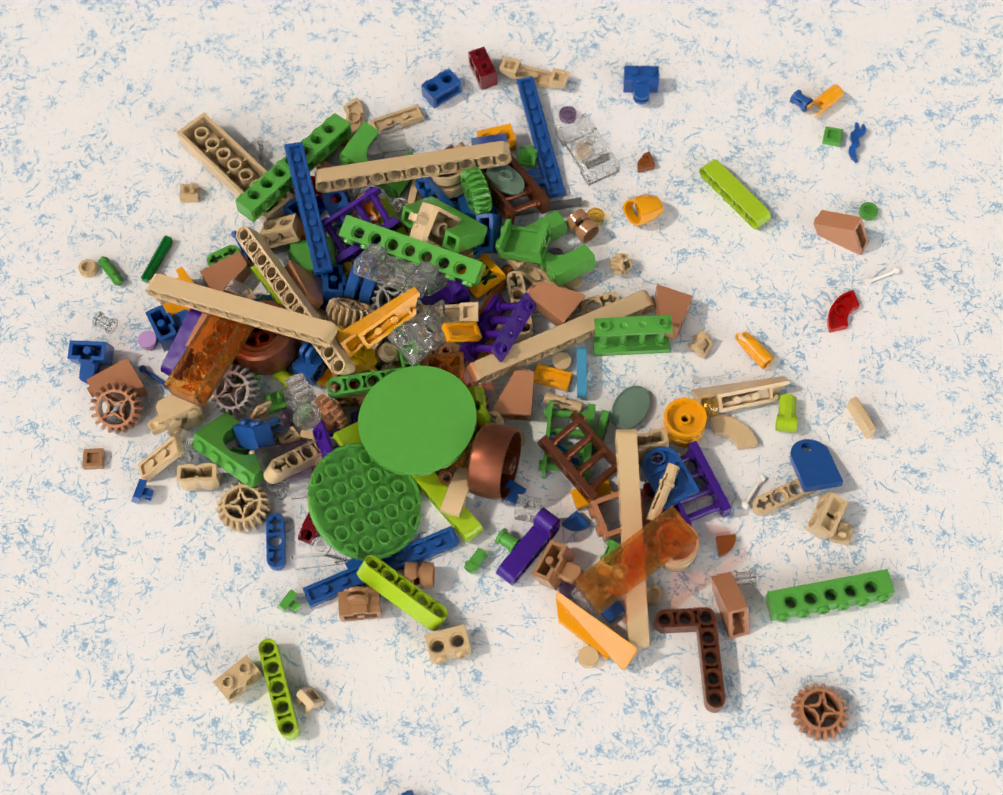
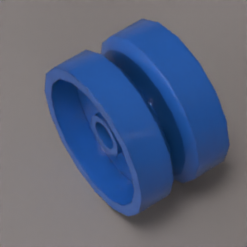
[343,257,381,304]

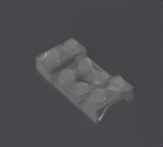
[555,113,620,186]
[353,243,439,298]
[387,299,452,366]

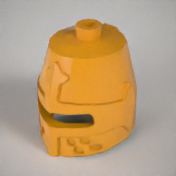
[622,194,663,226]

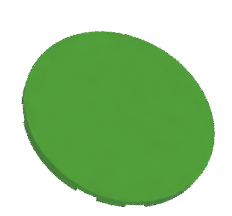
[358,366,477,476]
[307,443,422,561]

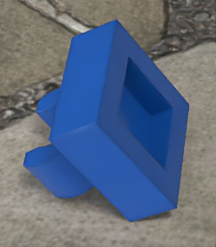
[131,479,154,504]

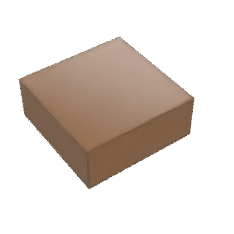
[82,448,105,470]

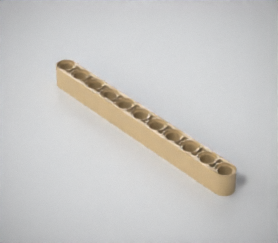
[315,141,511,193]
[236,226,355,376]
[145,273,338,347]
[466,290,656,386]
[615,429,649,649]

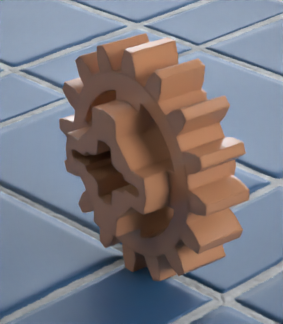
[315,394,349,429]

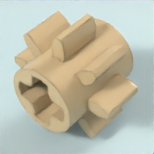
[610,253,632,275]

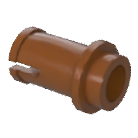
[438,468,454,485]

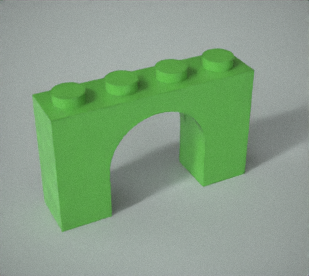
[339,121,413,200]
[400,196,487,254]
[525,210,596,287]
[192,412,285,489]

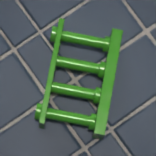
[593,315,673,357]
[538,400,596,483]

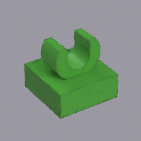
[518,145,537,168]
[264,390,288,415]
[277,589,301,613]

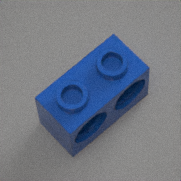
[421,68,462,109]
[322,190,356,230]

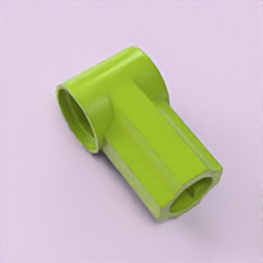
[469,385,490,426]
[775,393,798,433]

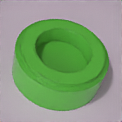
[859,202,878,221]

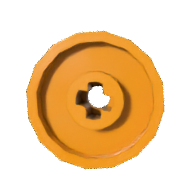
[662,397,707,448]

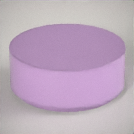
[138,331,158,350]

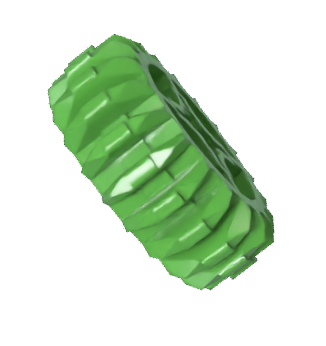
[460,166,492,216]

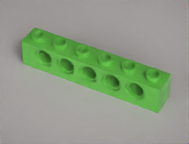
[765,569,895,622]

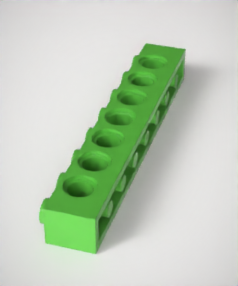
[235,113,352,223]
[339,215,486,288]

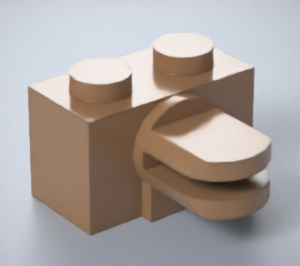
[532,540,585,591]
[338,587,382,622]

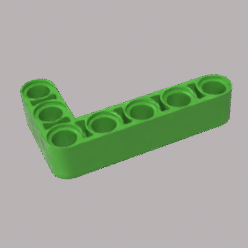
[326,329,420,399]

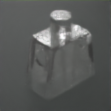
[368,123,409,159]

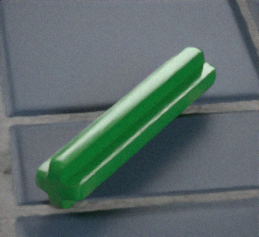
[141,235,173,283]

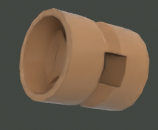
[566,209,600,243]
[404,562,435,589]

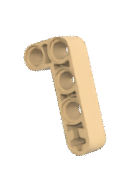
[497,271,533,344]
[264,440,322,484]

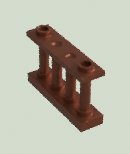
[480,155,550,225]
[537,410,617,504]

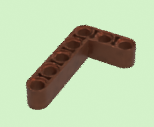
[654,607,725,713]

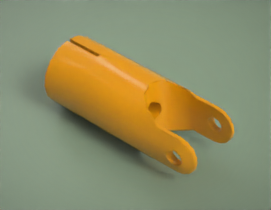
[806,84,844,118]
[735,332,774,369]

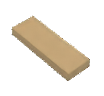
[369,104,424,137]
[138,435,185,482]

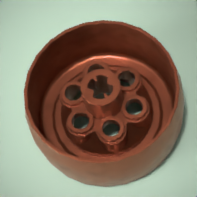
[227,300,302,375]
[467,423,521,500]

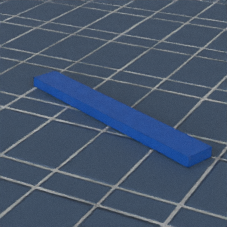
[516,76,565,199]
[284,142,333,275]
[303,526,460,608]

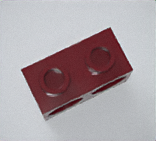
[468,47,497,90]

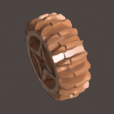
[90,382,143,434]
[791,683,849,741]

